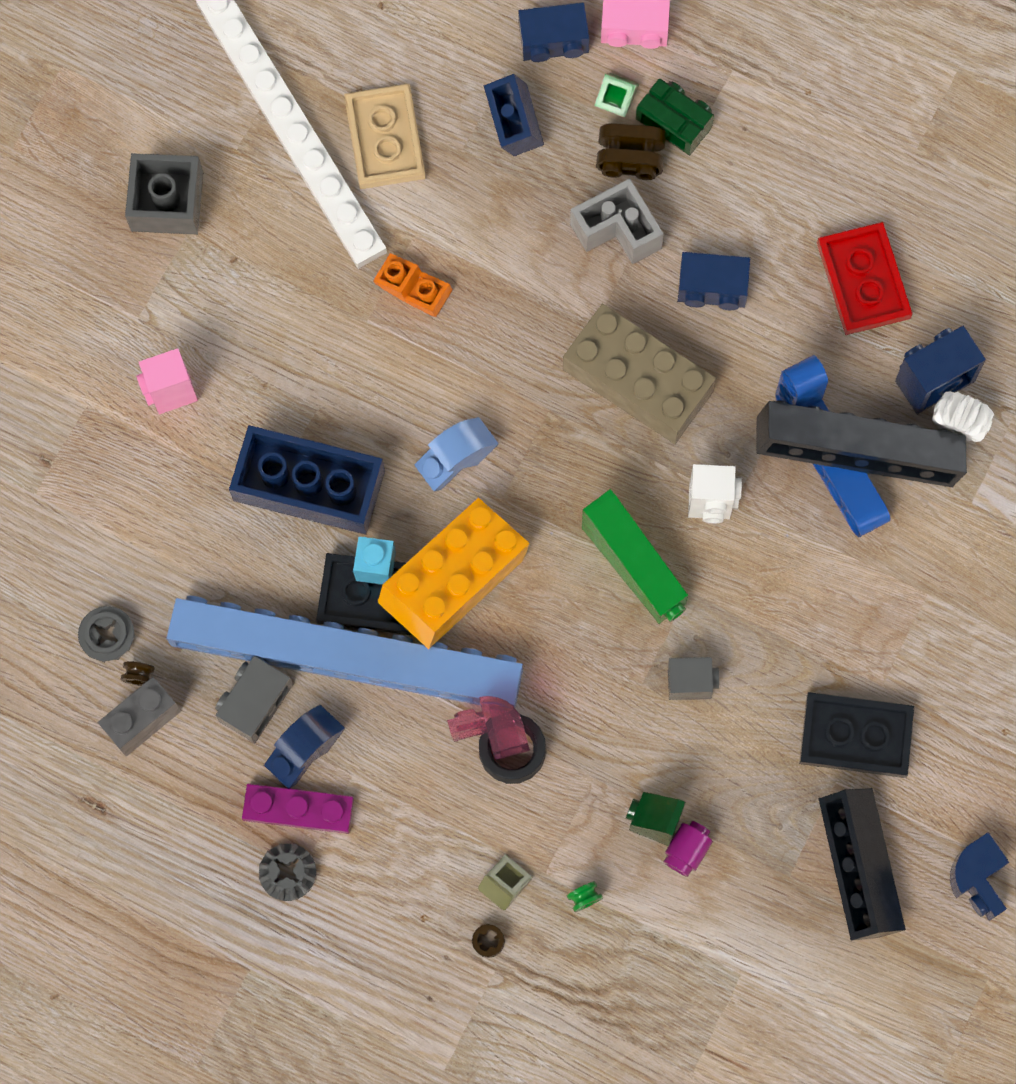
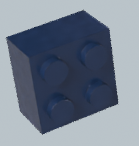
[895,325,986,415]

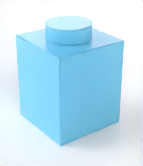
[353,536,396,585]

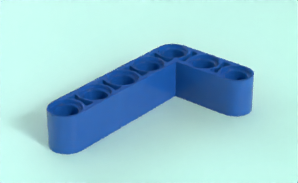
[775,355,891,537]

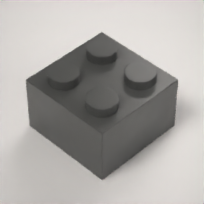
[125,153,204,235]

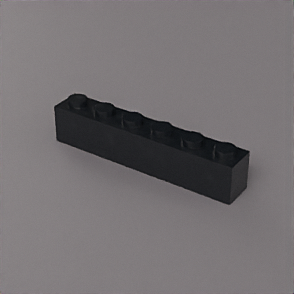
[756,400,967,488]

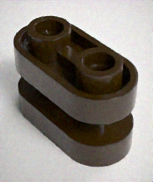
[596,123,666,180]

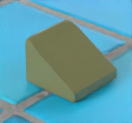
[478,854,533,910]

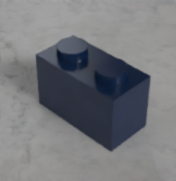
[518,2,589,62]
[483,74,544,156]
[677,252,750,311]

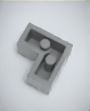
[570,178,664,264]

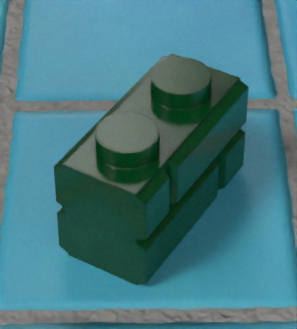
[635,79,714,156]

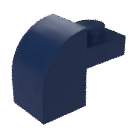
[264,704,345,789]
[950,832,1010,921]

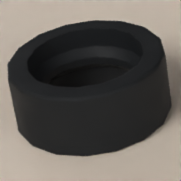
[479,713,546,784]

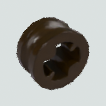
[120,661,155,686]
[472,924,505,958]

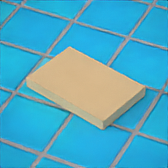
[344,83,426,189]

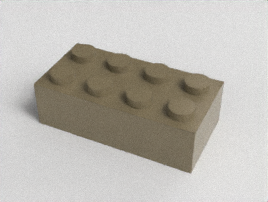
[563,303,716,444]

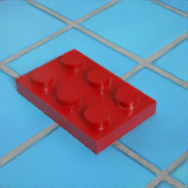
[817,222,913,335]

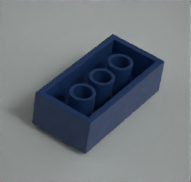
[229,425,385,535]

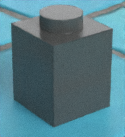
[668,657,719,700]

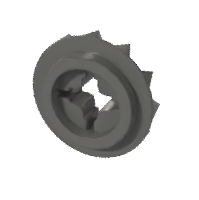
[78,606,135,663]
[259,843,316,901]

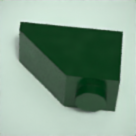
[626,792,686,846]

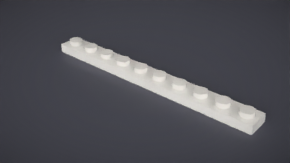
[196,0,387,269]

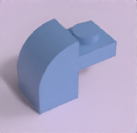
[414,417,499,491]

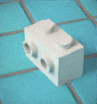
[688,464,742,524]

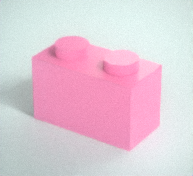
[601,0,670,49]
[136,348,198,414]

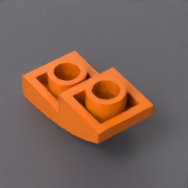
[373,253,453,317]

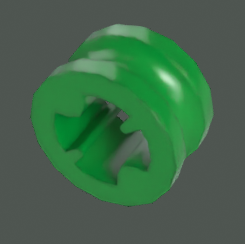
[567,881,603,912]

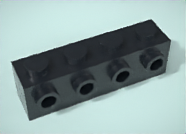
[818,788,906,941]

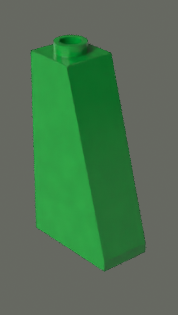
[582,489,688,624]

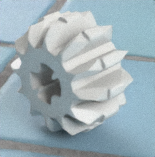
[932,391,994,442]

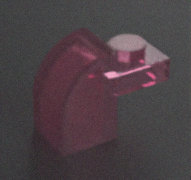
[447,696,530,760]

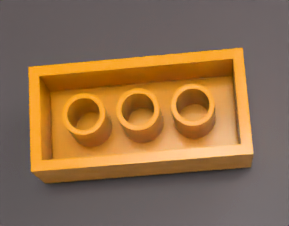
[378,497,530,649]

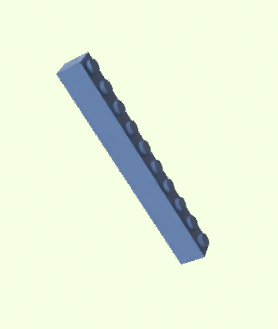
[166,596,523,712]

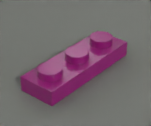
[242,784,354,834]

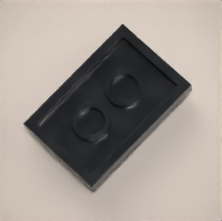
[316,553,412,635]
[799,692,914,778]

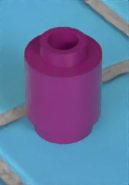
[663,821,713,877]

